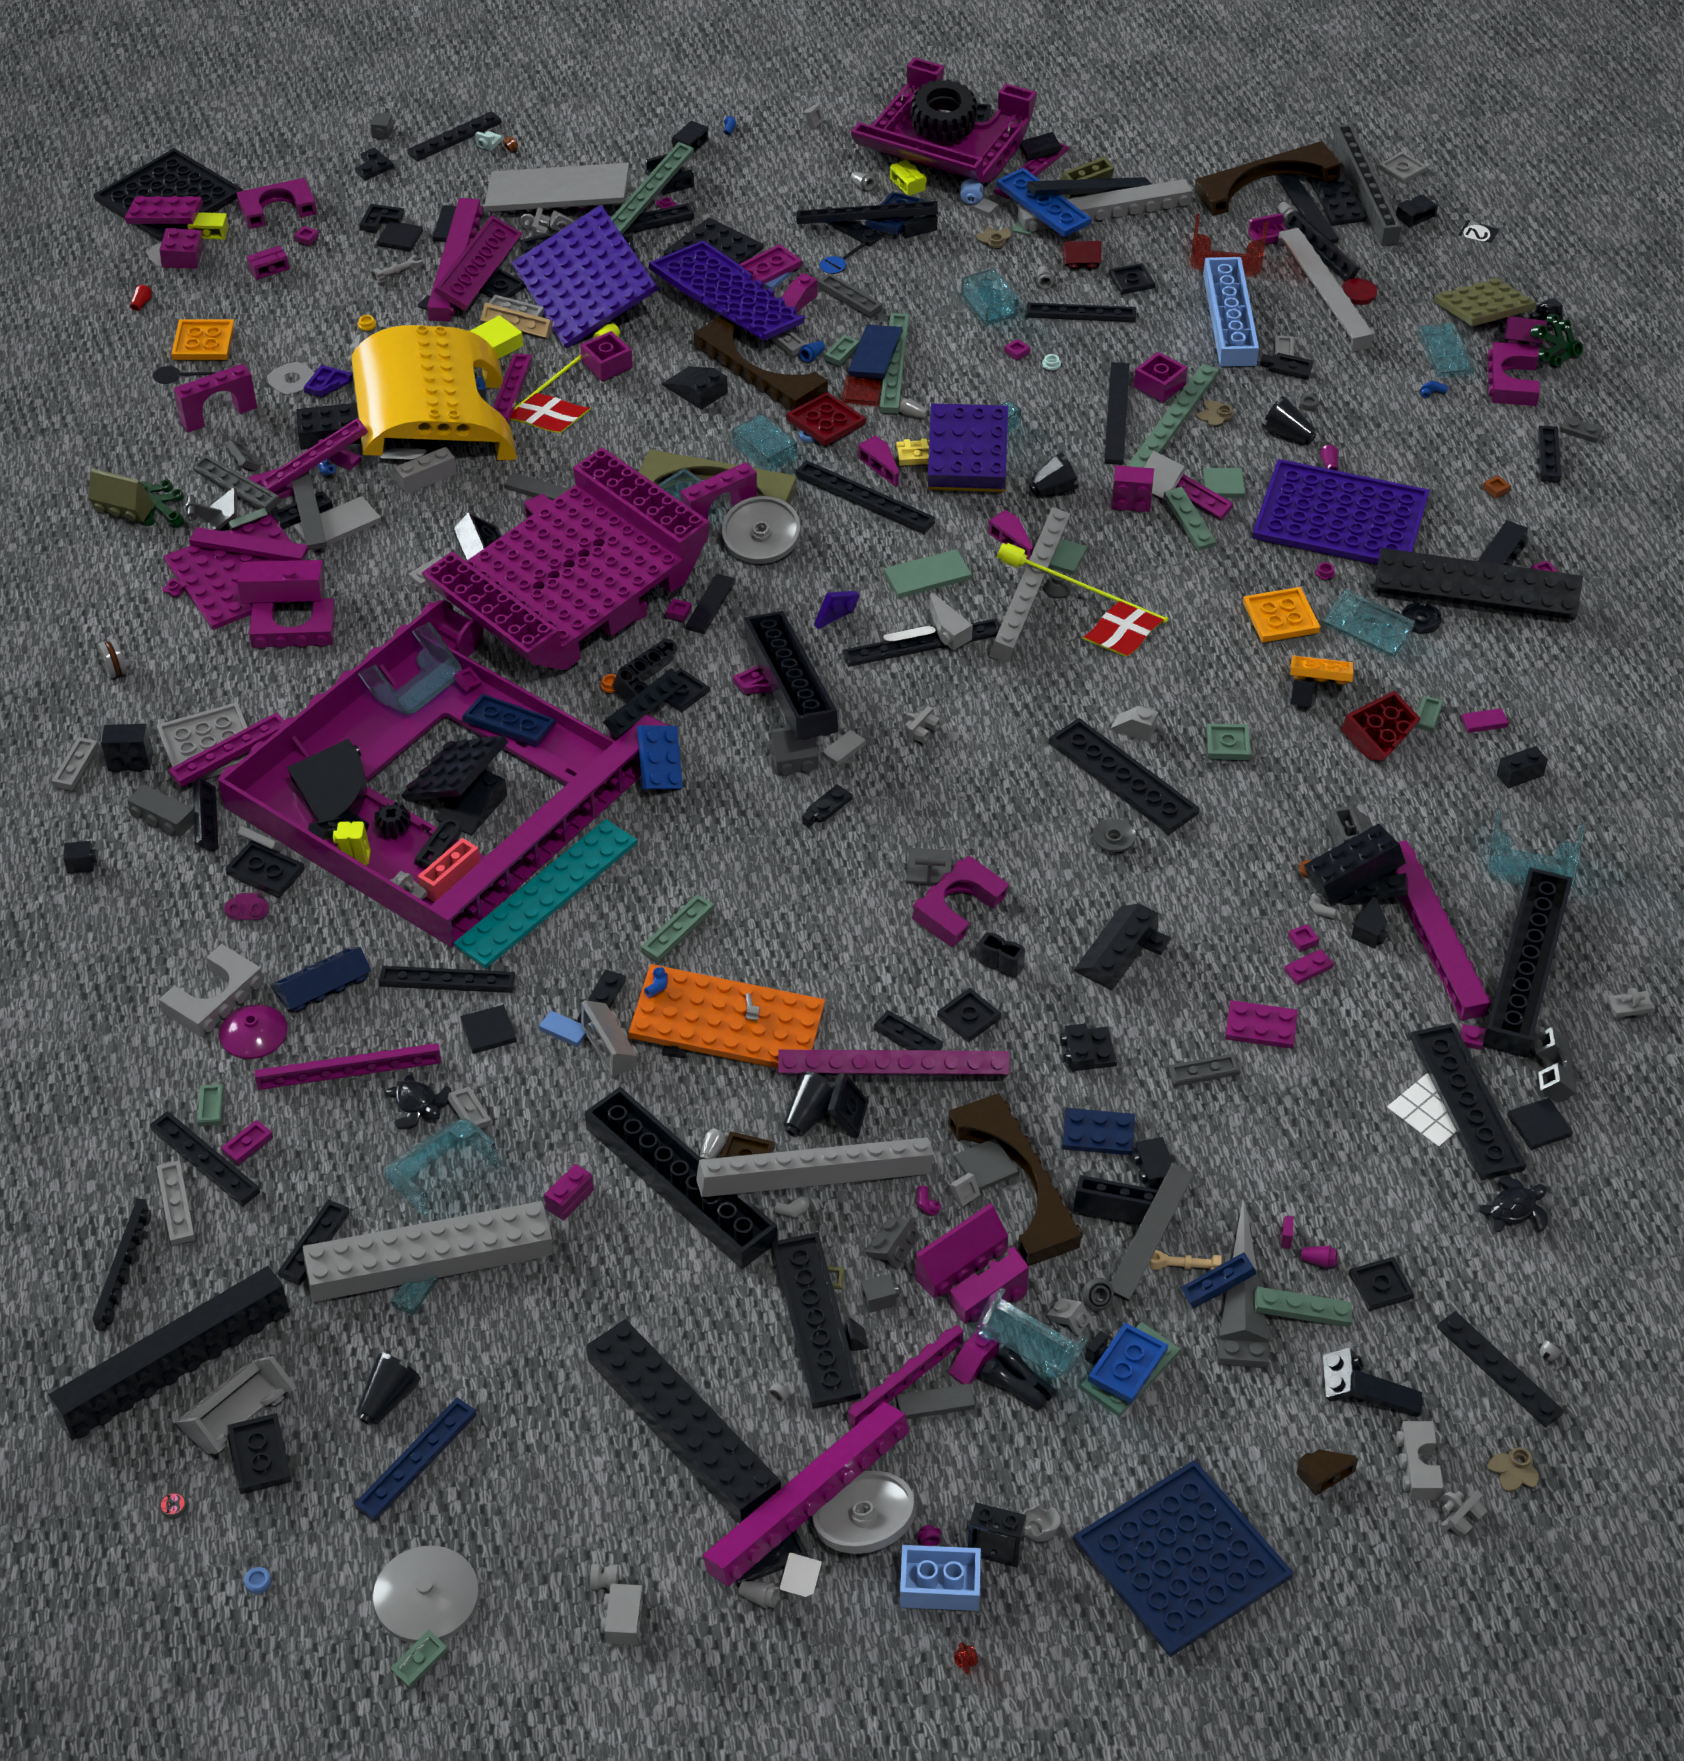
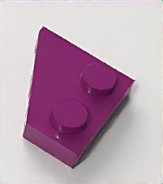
[733,665,772,694]

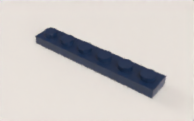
[354,1397,477,1522]

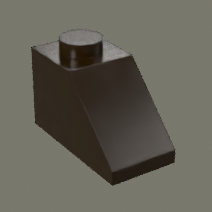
[1296,1449,1358,1496]

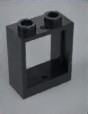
[968,1502,1026,1568]

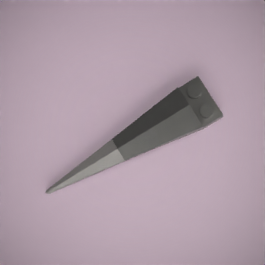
[1218,1202,1269,1368]

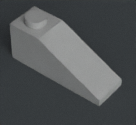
[929,593,973,650]

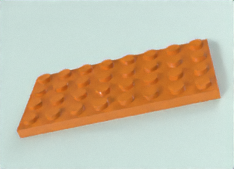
[628,964,825,1068]

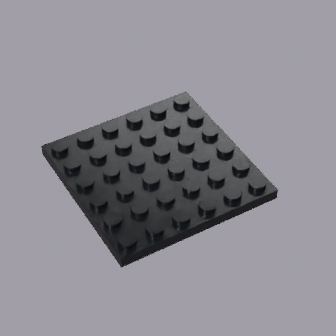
[94,148,243,241]

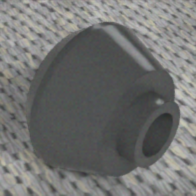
[1044,572,1072,598]
[1082,1278,1114,1311]

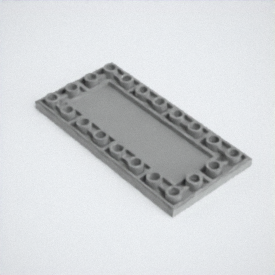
[484,163,630,213]

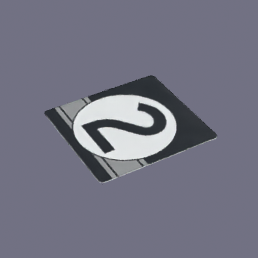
[1458,220,1499,243]

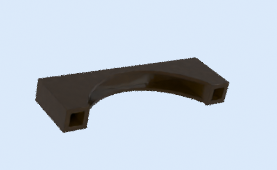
[1195,141,1341,216]
[694,316,828,411]
[948,1093,1083,1267]

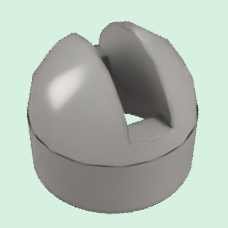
[1540,1340,1562,1362]
[767,1383,789,1405]

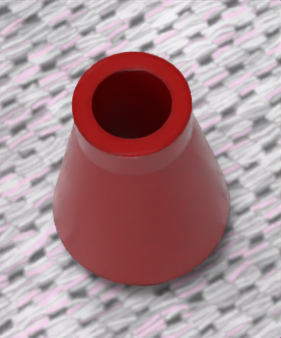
[130,284,152,311]

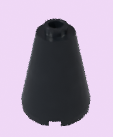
[1262,396,1317,445]
[783,1071,835,1137]
[357,1352,421,1426]

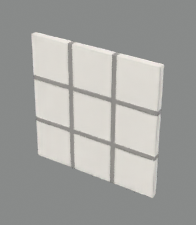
[1387,1073,1457,1146]

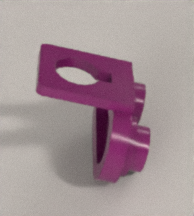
[224,892,269,920]

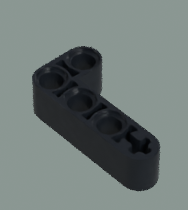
[612,639,678,702]

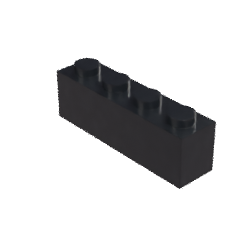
[1478,520,1529,566]
[1073,1175,1168,1230]

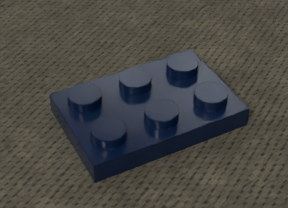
[1062,1108,1135,1156]

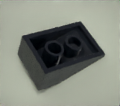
[662,366,728,410]
[436,770,507,836]

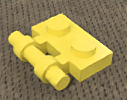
[896,438,929,466]

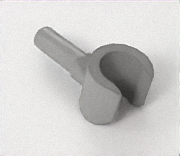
[745,993,760,1020]

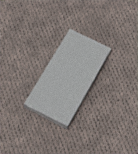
[293,496,381,552]

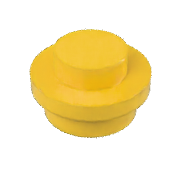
[358,315,376,331]

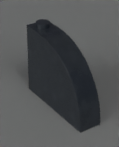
[287,739,367,822]

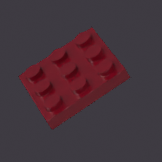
[786,392,866,446]

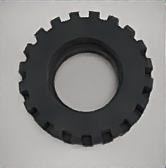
[911,79,977,143]

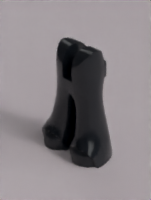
[981,1342,1056,1410]

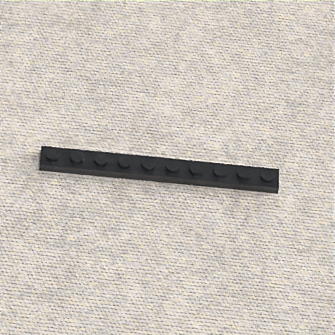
[520,203,694,254]

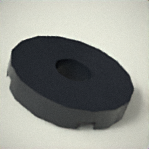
[1401,603,1441,634]

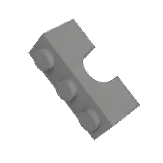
[1396,1421,1443,1500]

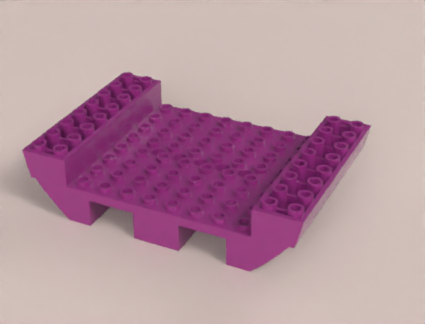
[421,447,709,670]

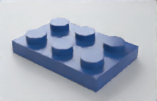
[637,725,683,790]
[1088,1323,1168,1404]

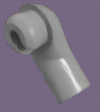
[1309,893,1337,919]
[774,1196,810,1218]

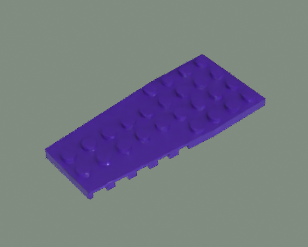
[649,240,805,340]

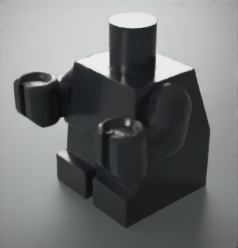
[1530,298,1563,331]

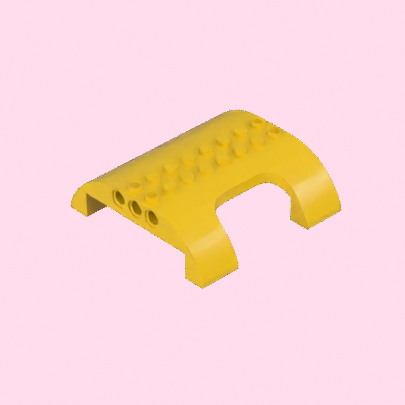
[351,325,517,460]

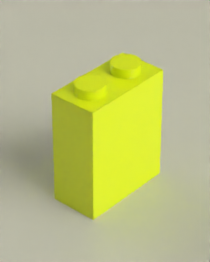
[470,315,523,359]

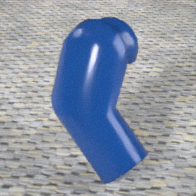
[723,116,736,135]
[1420,380,1448,398]
[318,459,336,477]
[644,967,668,998]

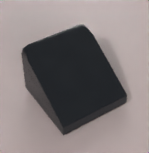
[846,1318,869,1351]

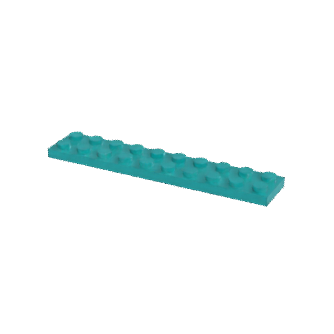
[454,819,638,969]

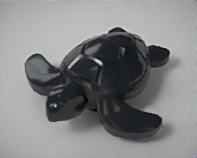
[386,1075,452,1129]
[1479,1177,1548,1232]

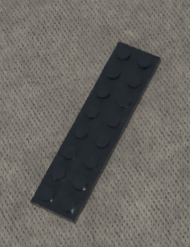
[1049,718,1200,835]
[1410,1023,1526,1180]
[771,1232,861,1409]

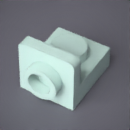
[475,131,502,151]

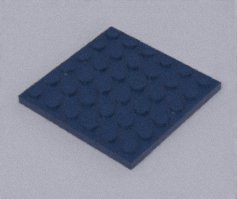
[1073,1460,1294,1657]

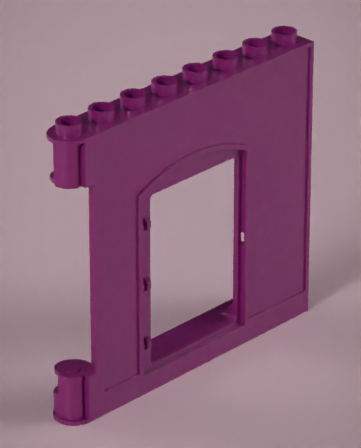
[218,599,671,948]

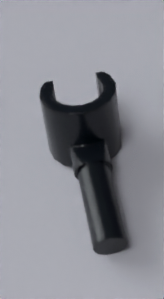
[623,231,635,252]

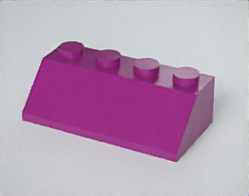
[915,1203,1008,1299]

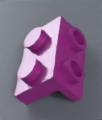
[1248,213,1287,246]

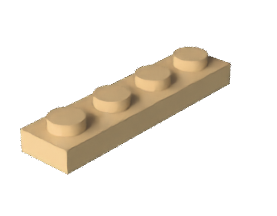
[480,302,553,338]

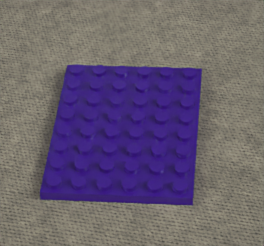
[511,205,659,348]
[1252,459,1430,565]

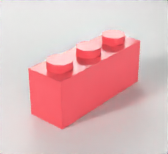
[417,838,480,902]

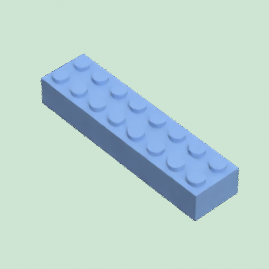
[1203,257,1259,367]

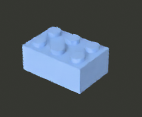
[900,1545,981,1611]

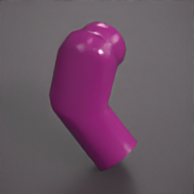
[917,1186,941,1216]

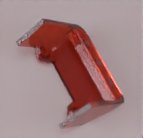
[1190,214,1268,275]

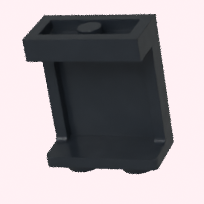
[645,154,694,195]

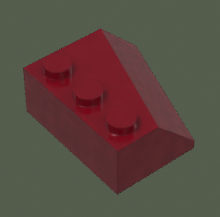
[1341,690,1421,761]

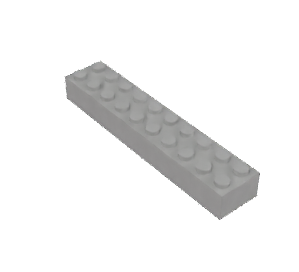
[303,1201,552,1302]

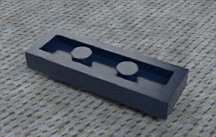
[1181,1252,1257,1309]

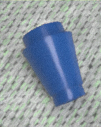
[799,341,825,362]

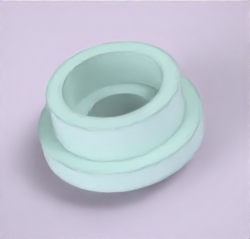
[1042,354,1061,371]

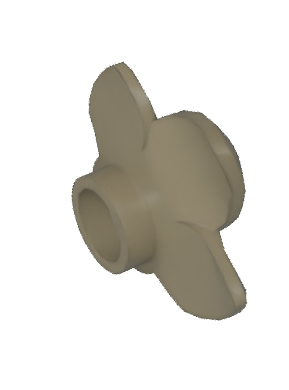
[976,226,1011,248]
[1196,401,1234,426]
[1487,1447,1539,1492]

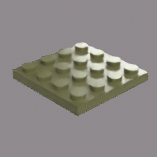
[1434,278,1536,326]

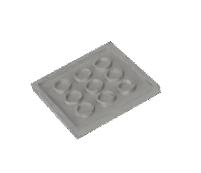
[156,702,250,786]

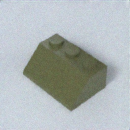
[89,468,155,522]

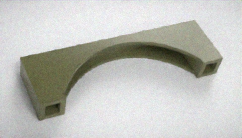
[639,449,797,505]

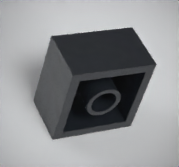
[101,724,153,772]

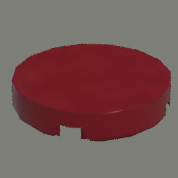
[1342,278,1377,305]

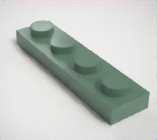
[1163,487,1217,551]
[641,894,714,963]
[1254,1286,1353,1327]

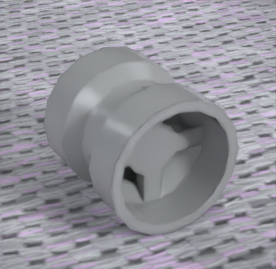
[590,1563,619,1591]

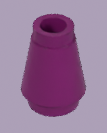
[1320,444,1339,471]
[1301,1245,1338,1269]

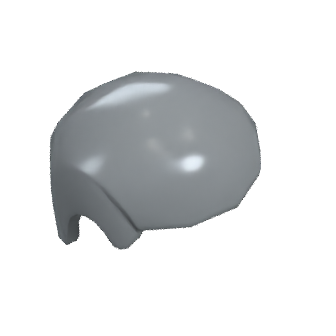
[1022,1504,1061,1542]

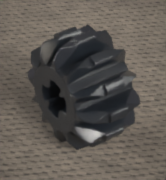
[374,802,411,838]

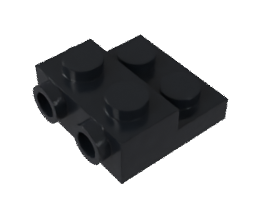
[1060,1023,1117,1072]

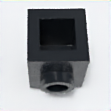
[1291,678,1318,709]
[63,841,98,873]

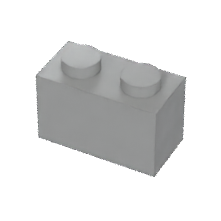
[601,1584,643,1645]

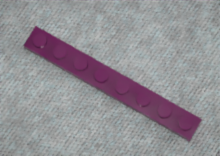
[254,1043,442,1090]

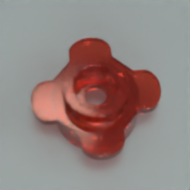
[954,1642,978,1674]

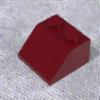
[1062,241,1102,268]

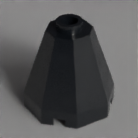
[1029,453,1079,496]

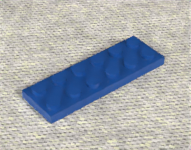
[996,168,1092,237]

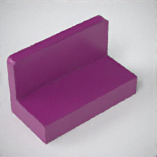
[318,439,362,471]

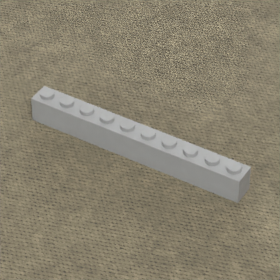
[1018,179,1192,232]
[1277,228,1374,352]
[989,507,1070,663]
[696,1137,934,1197]

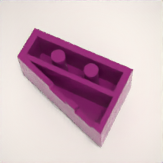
[949,1246,1029,1324]

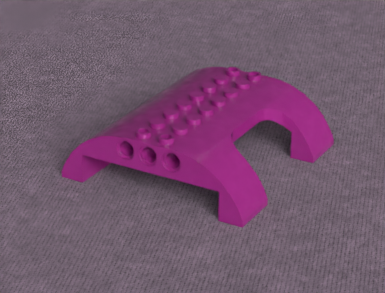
[851,57,1037,183]

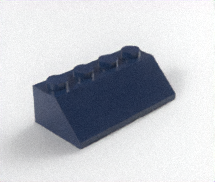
[270,947,371,1011]

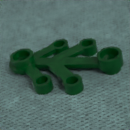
[1530,314,1583,367]
[141,479,185,528]

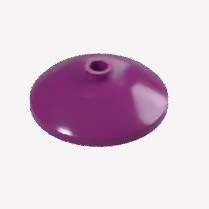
[219,1004,288,1059]

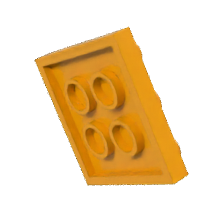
[171,319,235,360]
[1243,587,1321,643]
[1290,655,1353,684]

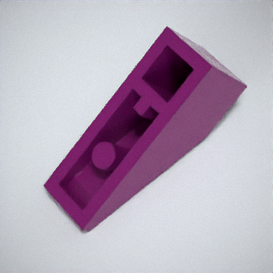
[781,273,817,313]
[858,435,899,487]
[988,510,1033,560]

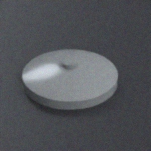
[722,496,801,564]
[812,1471,916,1554]
[373,1546,479,1644]

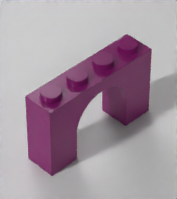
[236,177,317,229]
[1487,342,1540,406]
[173,364,257,433]
[680,462,757,520]
[249,598,336,648]
[912,855,1010,947]

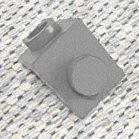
[550,210,573,231]
[1047,1298,1091,1335]

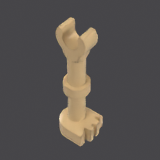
[1150,1250,1222,1270]

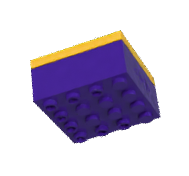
[928,403,1008,492]

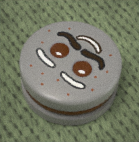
[98,638,127,679]

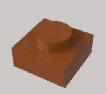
[1483,475,1511,499]

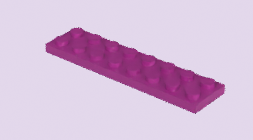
[434,215,522,311]

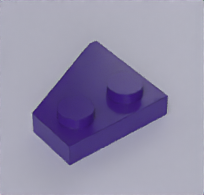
[304,365,354,397]
[814,591,860,630]

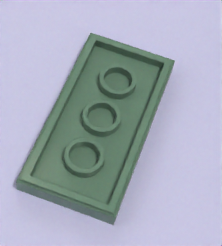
[884,549,972,598]

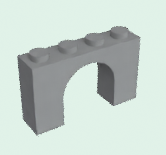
[159,944,264,1037]

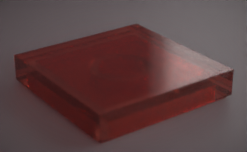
[841,375,883,407]

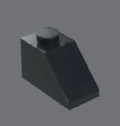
[1351,897,1388,949]

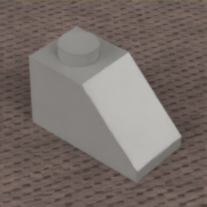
[1110,706,1158,742]

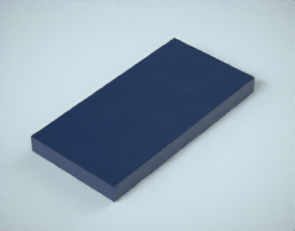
[865,191,924,235]
[848,324,903,379]
[462,693,556,747]

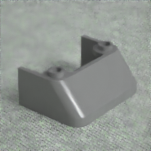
[176,1356,297,1455]

